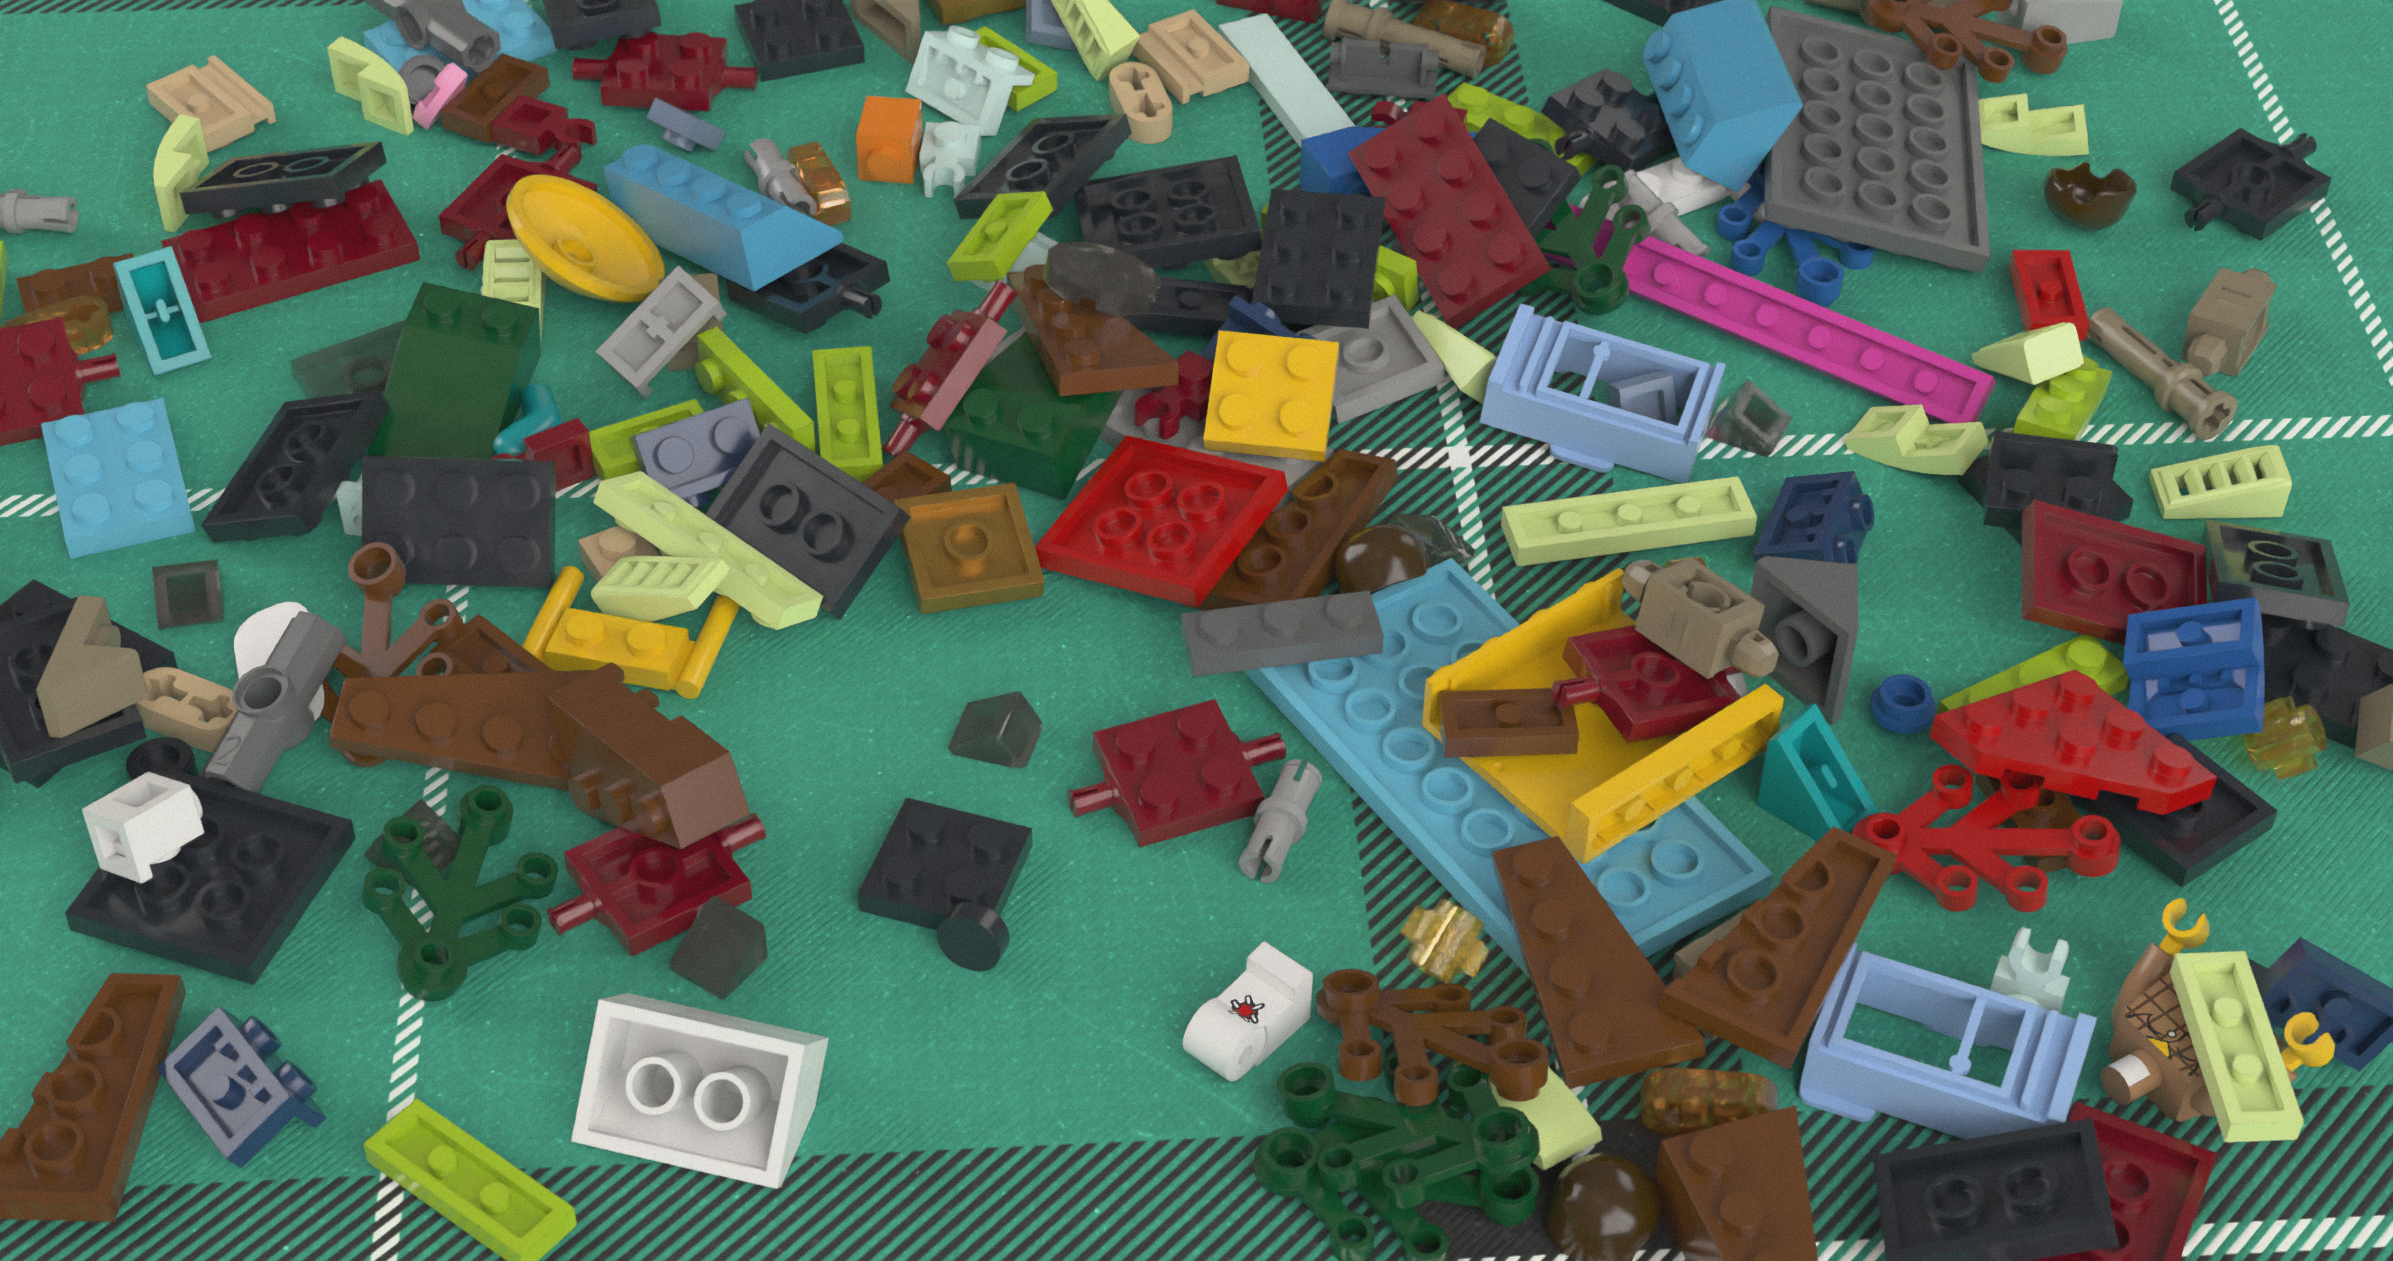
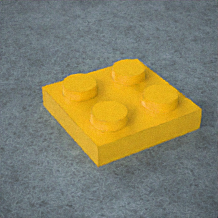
[1203,330,1339,462]

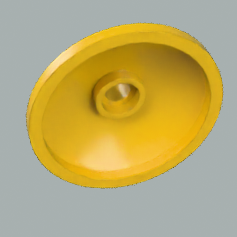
[506,175,665,303]

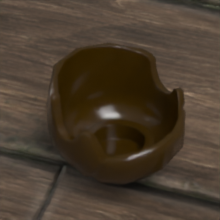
[2043,161,2137,231]
[1335,524,1430,594]
[1544,1152,1662,1261]

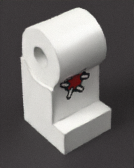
[1182,941,1313,1082]

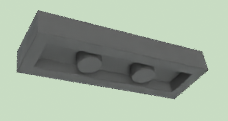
[1181,591,1384,677]

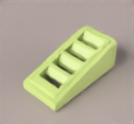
[1051,0,1140,82]
[482,239,547,346]
[1411,310,1498,404]
[1972,322,2084,385]
[2149,445,2292,519]
[591,556,730,622]

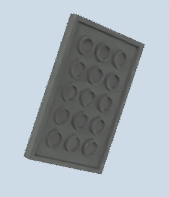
[1764,5,1990,274]

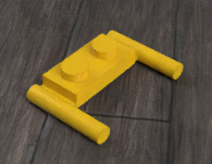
[522,566,740,699]

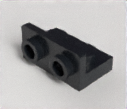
[1983,431,2118,529]

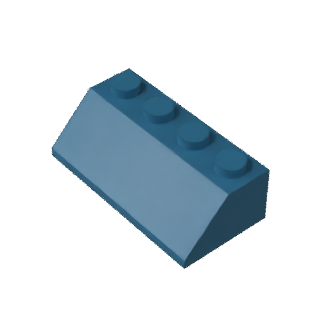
[1642,0,1804,193]
[603,144,844,291]

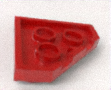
[1929,669,2217,815]

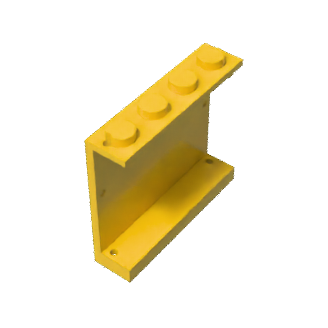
[1422,568,1784,865]

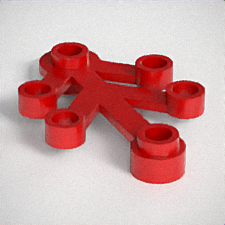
[1852,764,2121,912]

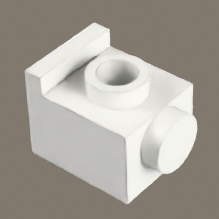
[82,772,204,883]

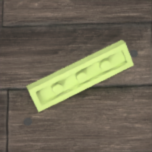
[593,471,823,630]
[1501,476,1757,566]

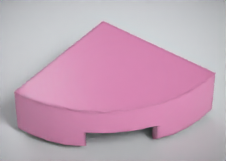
[412,62,468,130]

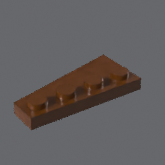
[1007,264,1179,396]
[1182,449,1398,611]
[329,670,594,791]
[1657,826,1898,1070]
[1492,836,1705,1089]
[0,973,186,1222]

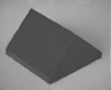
[1750,556,1859,725]

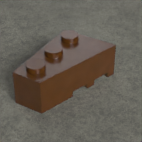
[544,662,750,849]
[1654,1105,1818,1261]

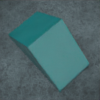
[113,246,212,377]
[1757,703,1880,842]

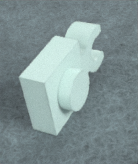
[920,121,981,198]
[1990,927,2070,1014]

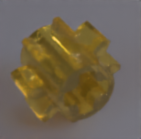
[2243,696,2327,780]
[1400,898,1491,984]

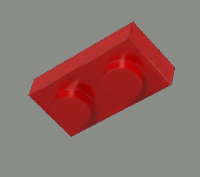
[2009,250,2089,341]

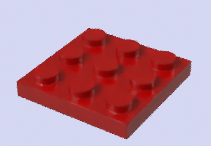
[1035,435,1288,608]

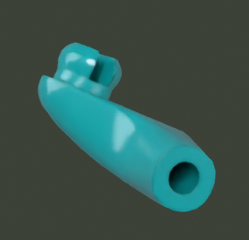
[493,383,562,456]

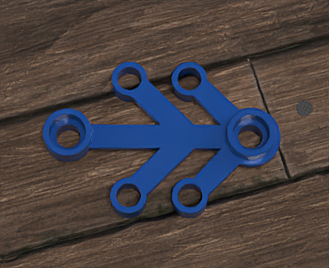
[1716,159,1875,308]

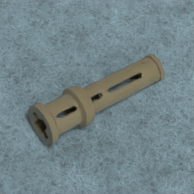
[1323,0,1486,79]
[2086,307,2237,440]

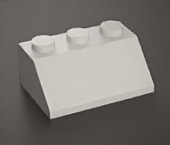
[571,993,829,1189]

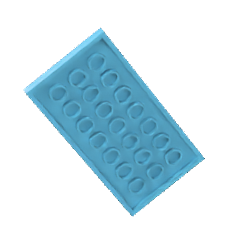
[1243,558,1774,978]

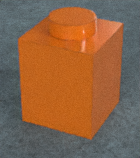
[856,96,923,184]

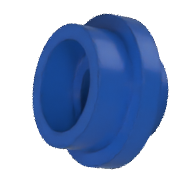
[1870,674,1936,734]

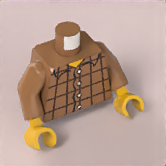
[2100,898,2335,1122]

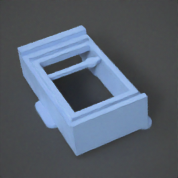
[1480,303,1726,484]
[1798,943,2097,1139]

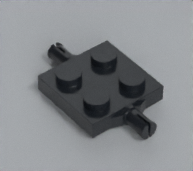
[1541,68,1678,173]
[2170,128,2332,241]
[725,243,890,334]

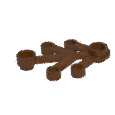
[1867,0,2068,83]
[319,542,463,767]
[1316,969,1548,1106]

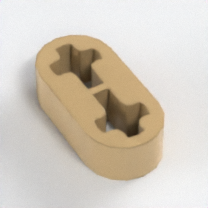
[1109,62,1173,144]
[135,667,238,752]

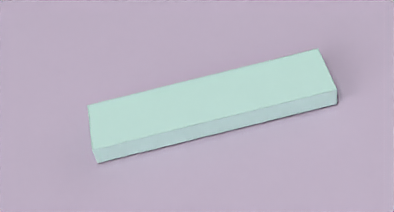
[1218,13,1356,148]

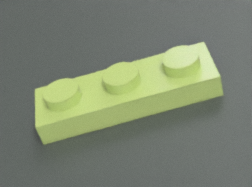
[2170,951,2304,1142]

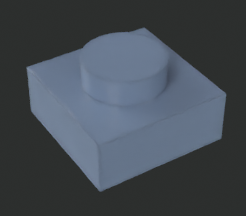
[1026,0,1077,51]
[646,98,726,152]
[1608,370,1678,426]

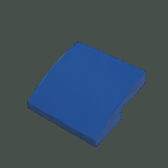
[2123,597,2265,741]

